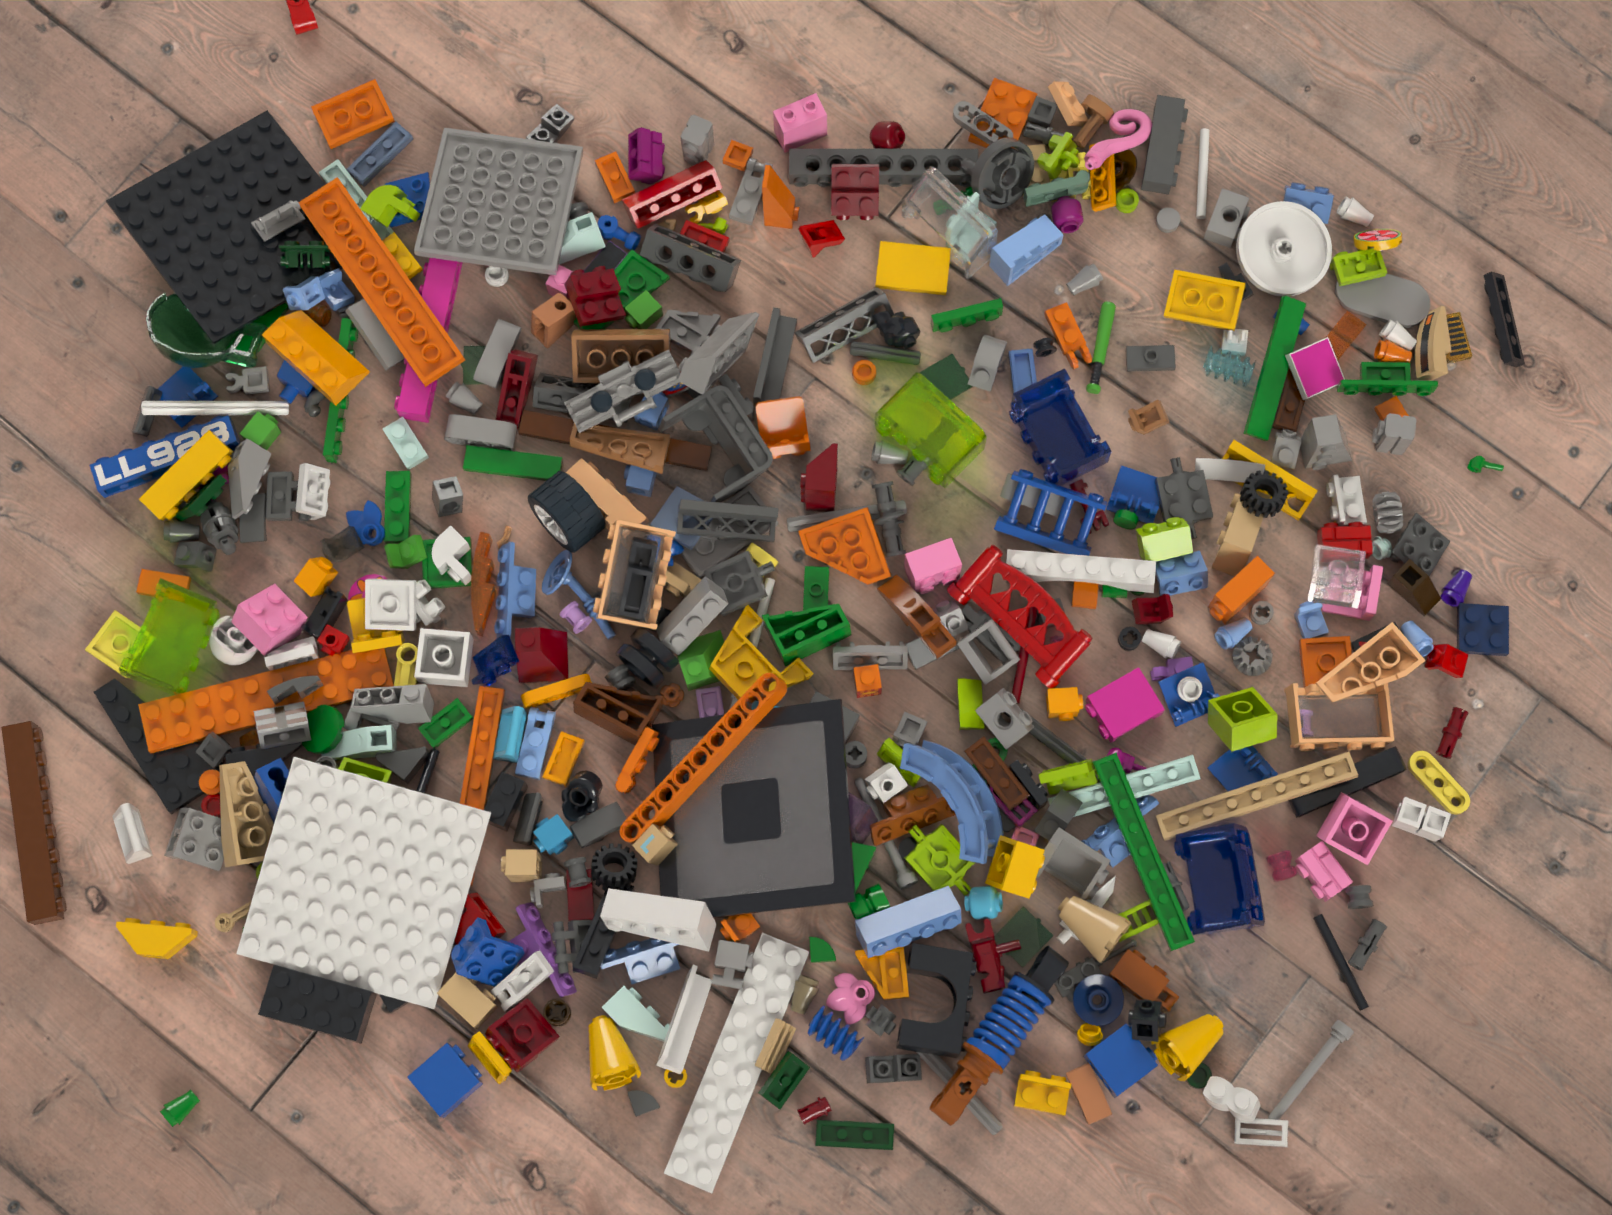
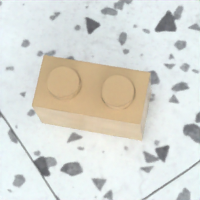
[501,849,542,882]
[437,973,498,1030]

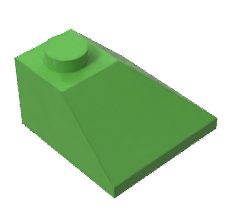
[677,630,724,691]

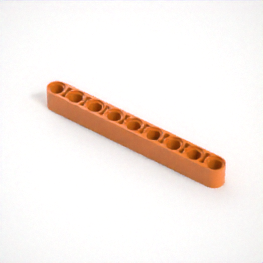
[620,673,787,844]

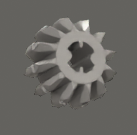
[1372,491,1403,534]

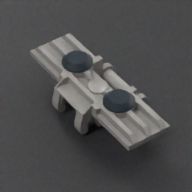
[564,349,680,433]

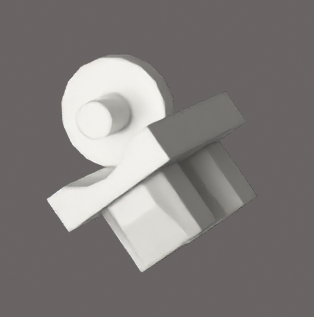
[416,580,445,625]

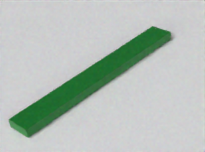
[1092,753,1195,952]

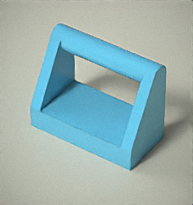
[493,706,528,763]

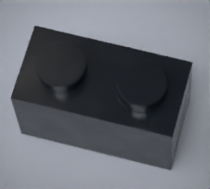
[484,772,528,832]

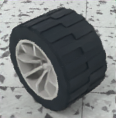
[528,471,606,553]

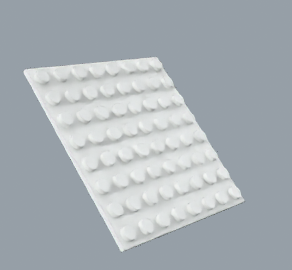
[236,757,491,1009]

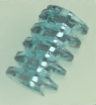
[1203,345,1257,388]

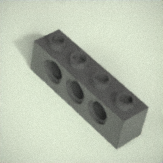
[640,223,741,292]

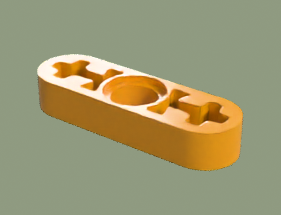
[521,674,592,709]

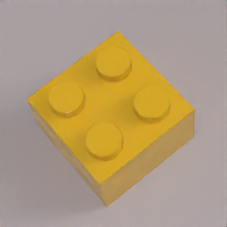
[985,835,1045,899]

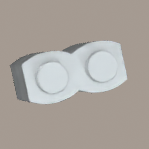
[1203,1076,1261,1122]

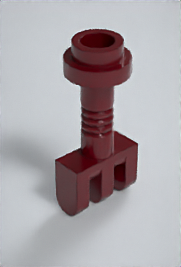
[1069,479,1109,534]

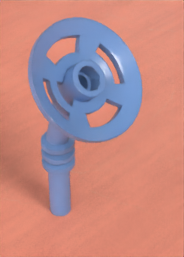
[542,550,616,640]

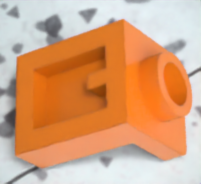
[720,913,760,943]

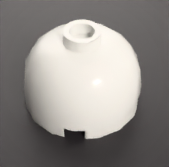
[209,616,258,665]

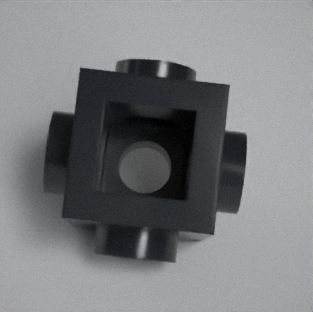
[1128,1000,1167,1042]

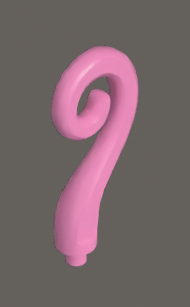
[1084,109,1152,170]

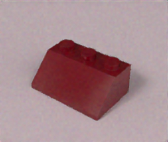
[800,443,838,512]

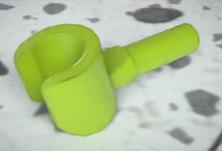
[697,217,728,235]

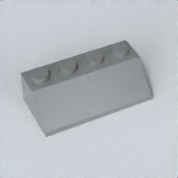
[678,312,760,395]

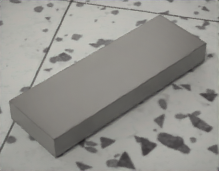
[345,299,404,370]

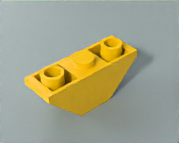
[116,918,198,959]

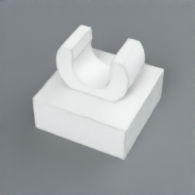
[1221,329,1248,356]

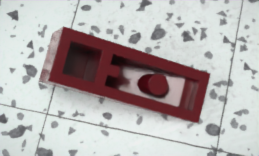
[495,349,538,429]

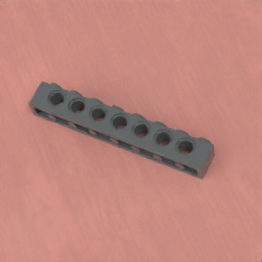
[789,149,978,187]

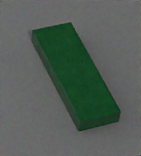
[815,1119,894,1150]

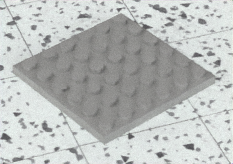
[414,128,584,275]

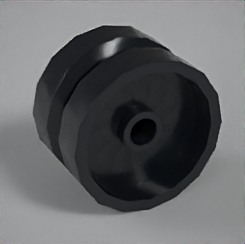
[616,627,679,689]

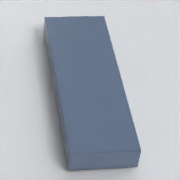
[346,121,413,187]

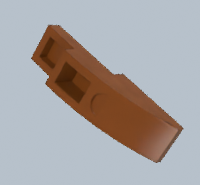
[877,574,957,659]

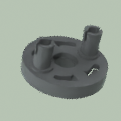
[960,137,1034,209]

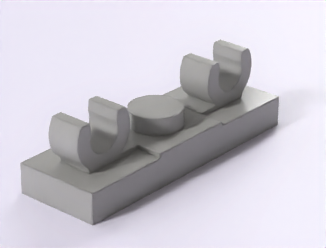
[833,641,908,670]

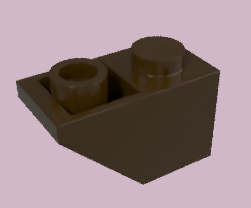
[1387,559,1442,616]

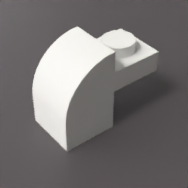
[432,525,473,585]

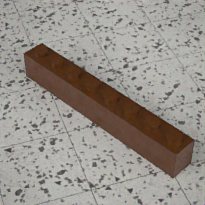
[1,721,67,925]

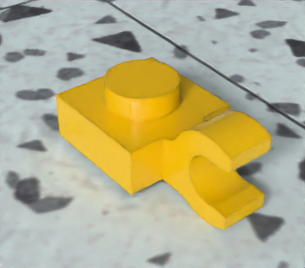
[684,190,728,224]

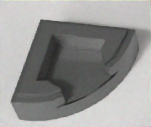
[627,1090,660,1117]

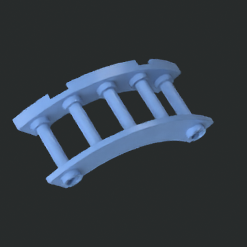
[900,740,1004,864]

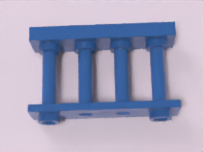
[994,469,1107,556]

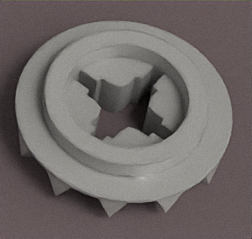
[1232,636,1273,676]

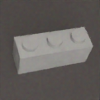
[656,576,729,655]

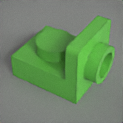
[384,535,427,569]

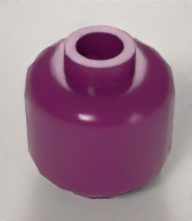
[1051,196,1084,233]

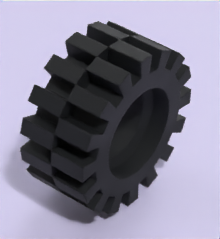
[1240,470,1288,518]
[591,843,638,891]

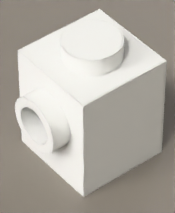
[864,762,908,803]

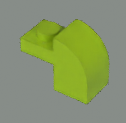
[360,185,421,228]

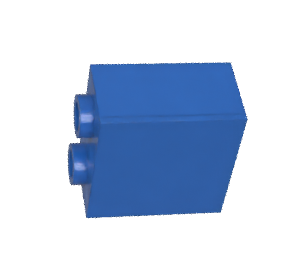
[254,758,289,823]
[1083,1023,1158,1098]
[407,1043,483,1118]

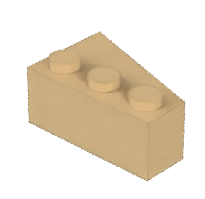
[1211,490,1271,577]

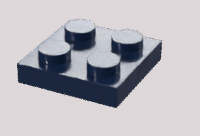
[1457,603,1509,656]

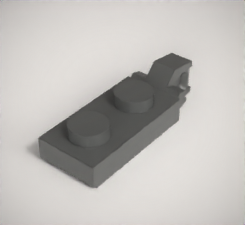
[962,604,1021,664]

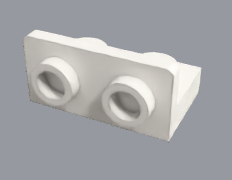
[296,463,330,520]
[1326,474,1367,526]
[264,636,320,671]

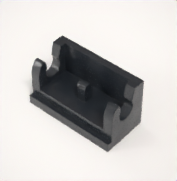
[301,586,348,639]

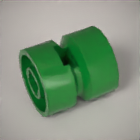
[848,883,890,920]

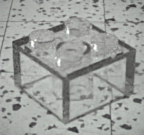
[1307,544,1366,608]

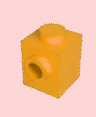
[294,557,339,597]
[1045,687,1083,721]

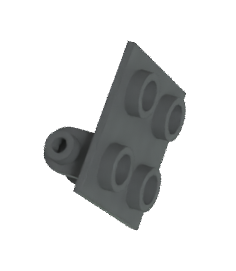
[1390,513,1450,576]

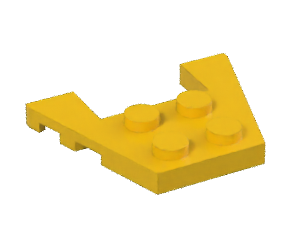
[709,605,814,700]

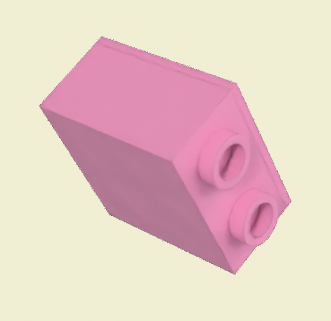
[773,93,827,153]

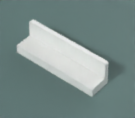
[656,964,712,1074]

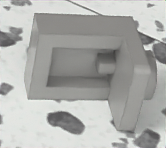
[1270,430,1301,469]
[932,600,968,636]
[892,712,927,749]
[530,873,567,908]

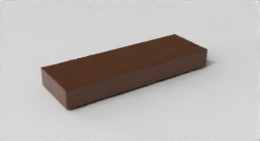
[1272,367,1305,432]
[964,736,1030,811]

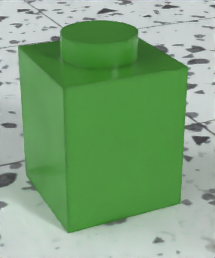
[624,290,663,329]
[239,411,281,450]

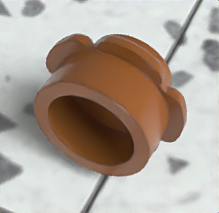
[660,683,684,707]

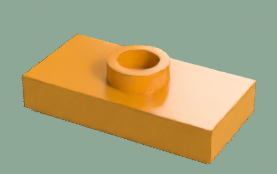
[542,731,585,787]

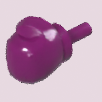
[1106,748,1147,774]

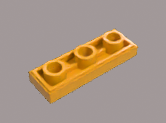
[1089,143,1116,212]

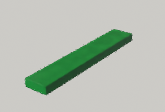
[1243,296,1306,441]

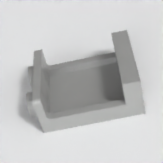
[1036,827,1111,900]

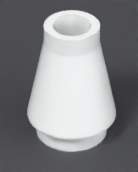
[1336,196,1374,227]
[1379,319,1417,351]
[1142,629,1181,659]

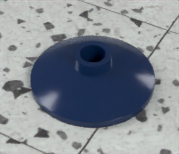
[1073,974,1124,1026]

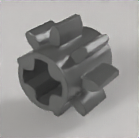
[865,1004,897,1037]

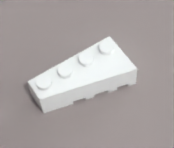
[600,889,716,952]

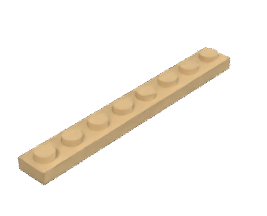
[1156,752,1358,841]

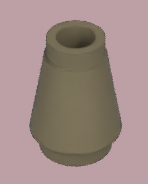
[790,974,819,1015]

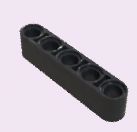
[1288,746,1407,818]

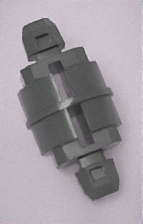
[200,498,239,555]

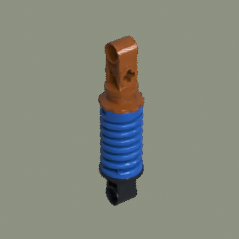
[929,945,1069,1126]

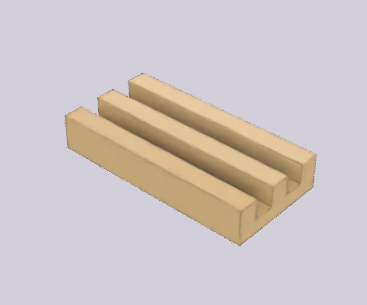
[755,1018,796,1074]

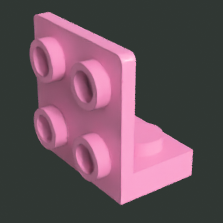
[1321,564,1383,621]

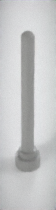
[855,777,918,890]
[1268,1020,1354,1120]

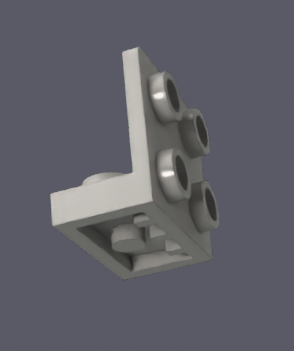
[164,808,224,871]

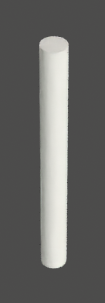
[1196,128,1210,219]

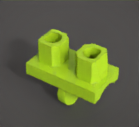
[1037,132,1080,180]

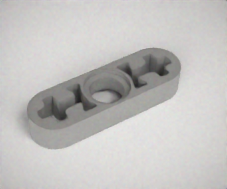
[953,101,1013,145]

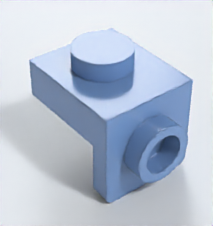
[319,268,355,311]

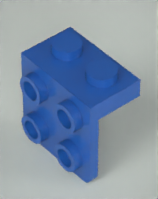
[451,917,525,987]

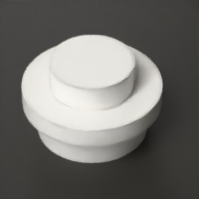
[485,266,509,287]
[1177,677,1202,702]

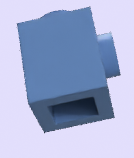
[624,465,657,497]

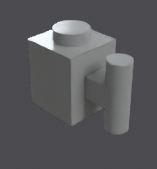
[712,940,754,989]

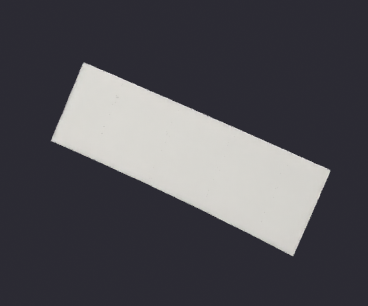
[1195,458,1265,483]

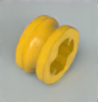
[664,1068,687,1088]

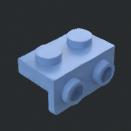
[1283,182,1334,224]
[1155,551,1208,596]

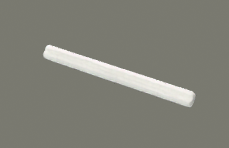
[141,401,289,415]

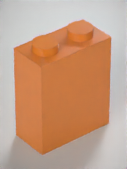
[1208,556,1275,624]

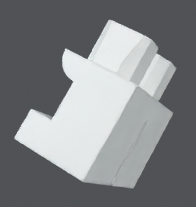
[1392,797,1451,842]

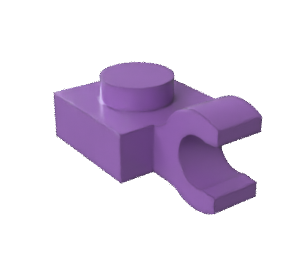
[1150,656,1193,681]

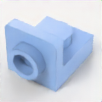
[283,276,325,310]
[1294,600,1329,639]

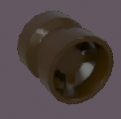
[543,999,571,1027]

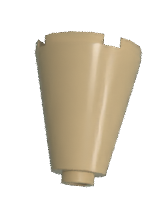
[1058,896,1131,963]

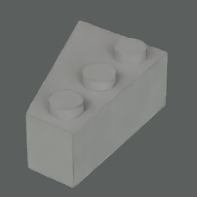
[1300,414,1352,470]

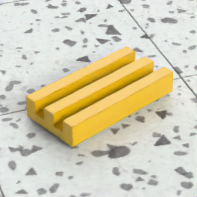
[467,1031,512,1085]

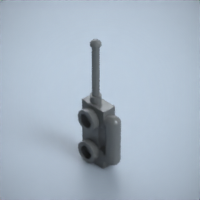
[1054,940,1137,1002]

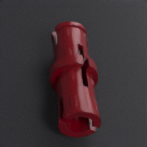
[1436,707,1469,759]

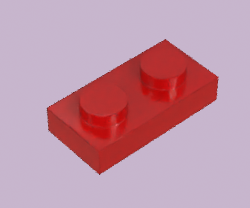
[679,220,730,252]

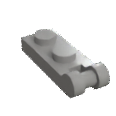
[729,157,773,226]

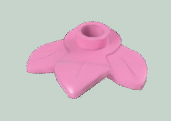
[826,973,875,1025]

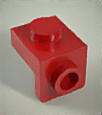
[1425,644,1468,678]

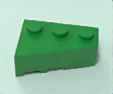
[762,604,852,667]

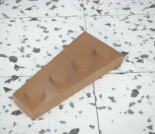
[570,423,670,474]

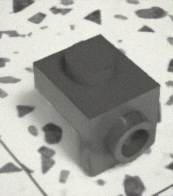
[174,541,217,572]

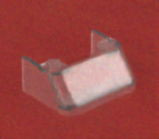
[902,166,998,279]

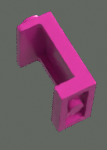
[1085,667,1165,743]

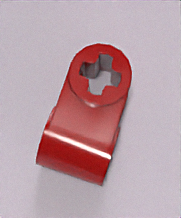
[286,0,318,35]

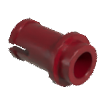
[797,1097,832,1125]

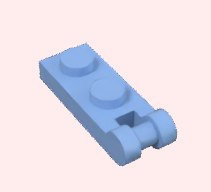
[515,707,556,780]

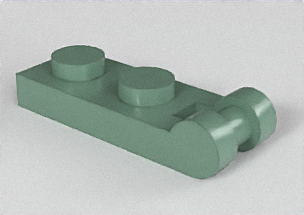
[1023,170,1090,207]

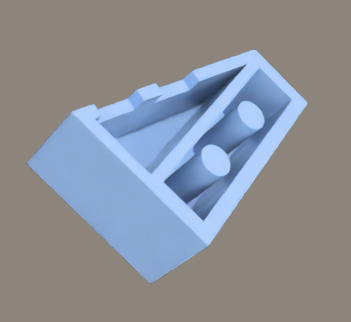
[989,215,1063,286]

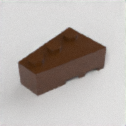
[573,682,664,745]

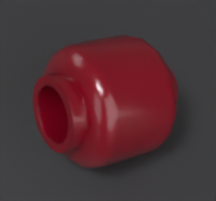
[869,121,905,149]

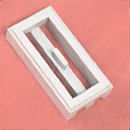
[1234,1118,1289,1147]

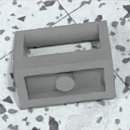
[957,619,1020,685]

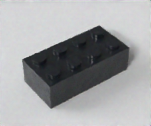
[258,965,377,1044]

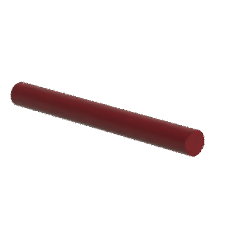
[1012,606,1038,704]

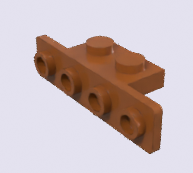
[870,784,956,846]

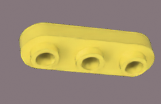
[1408,751,1470,815]

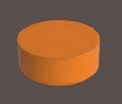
[852,360,876,385]

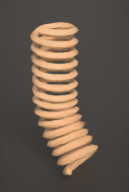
[496,526,512,548]

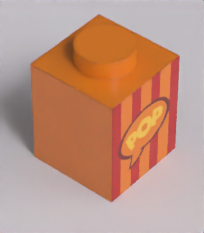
[853,664,882,698]

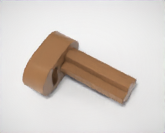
[1073,94,1114,149]

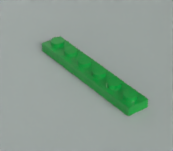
[323,318,358,463]

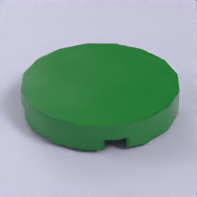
[302,705,344,754]

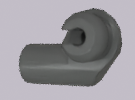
[304,389,326,417]

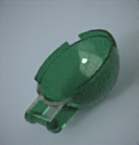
[146,293,268,369]

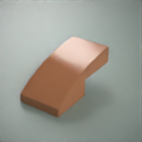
[1065,1063,1112,1125]

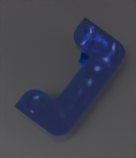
[1009,368,1112,486]

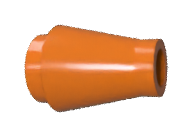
[1374,339,1412,363]

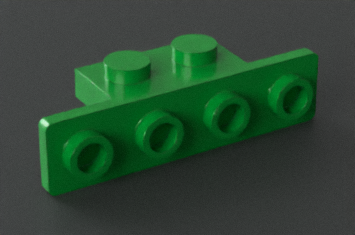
[1337,362,1438,396]

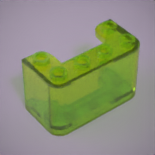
[875,372,987,488]
[119,578,220,696]

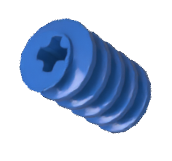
[808,1005,864,1061]

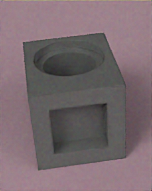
[432,476,463,517]

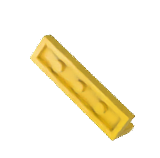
[1222,440,1318,521]

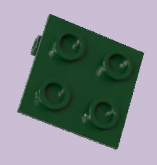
[279,241,330,268]

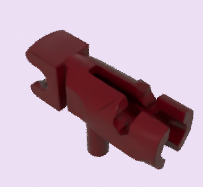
[965,918,1021,994]

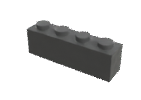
[1141,95,1188,195]

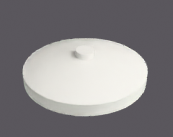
[1236,201,1332,296]

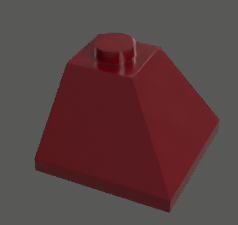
[515,627,569,683]

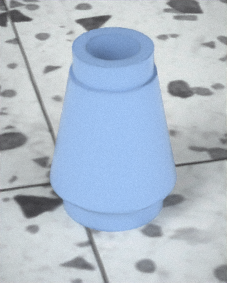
[1214,617,1252,649]
[1401,621,1434,657]

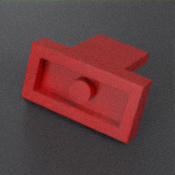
[454,892,506,945]

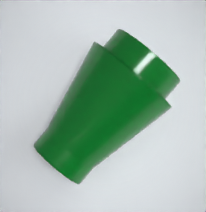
[160,1090,200,1127]

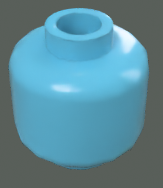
[964,886,1003,920]

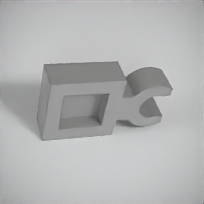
[226,366,270,395]

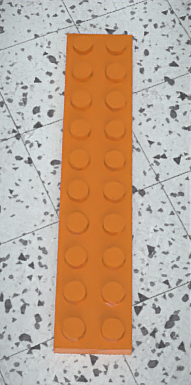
[298,177,465,387]
[138,648,394,754]

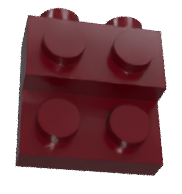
[831,164,879,220]
[564,266,626,327]
[485,998,560,1073]

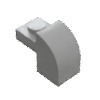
[968,335,1007,392]

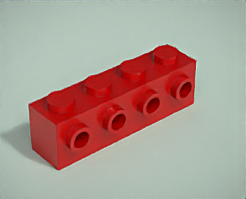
[622,160,722,229]

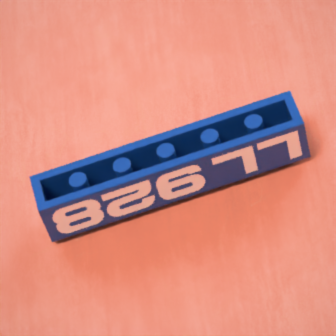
[89,415,240,498]

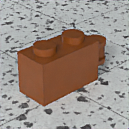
[1108,949,1179,1012]

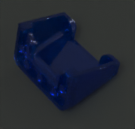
[1174,823,1265,936]

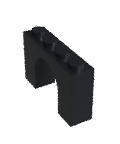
[896,943,976,1058]

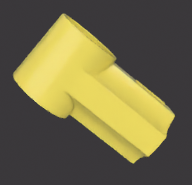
[394,643,418,686]

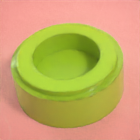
[1115,188,1139,213]

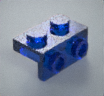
[471,635,519,686]

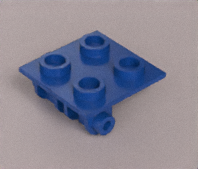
[385,172,430,227]
[158,364,218,428]
[1106,465,1159,524]
[1158,662,1220,727]
[1207,745,1278,791]

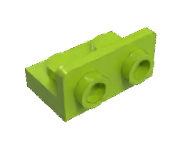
[1329,246,1387,286]
[1038,759,1098,795]

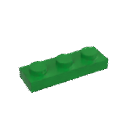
[930,298,1003,333]
[384,471,412,544]

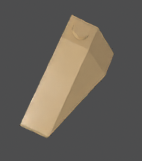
[219,761,274,867]

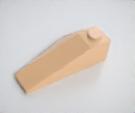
[1316,622,1426,703]

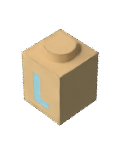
[632,823,678,866]

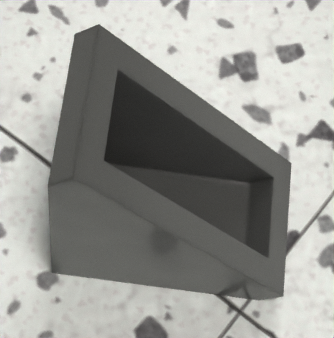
[376,747,429,784]

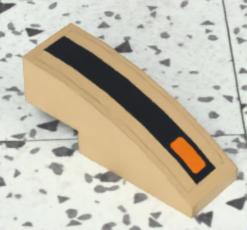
[1415,306,1452,381]

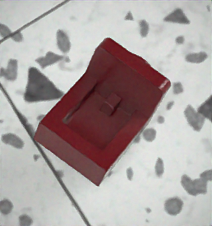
[1132,594,1173,624]

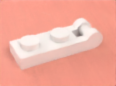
[490,951,554,1012]

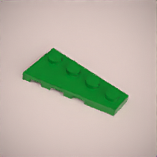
[573,249,670,329]

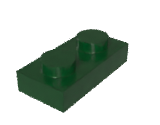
[758,1051,810,1109]

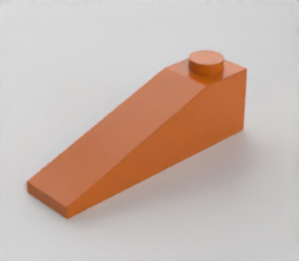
[762,165,800,229]

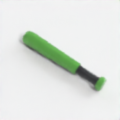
[1086,301,1116,394]

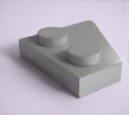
[655,310,721,353]

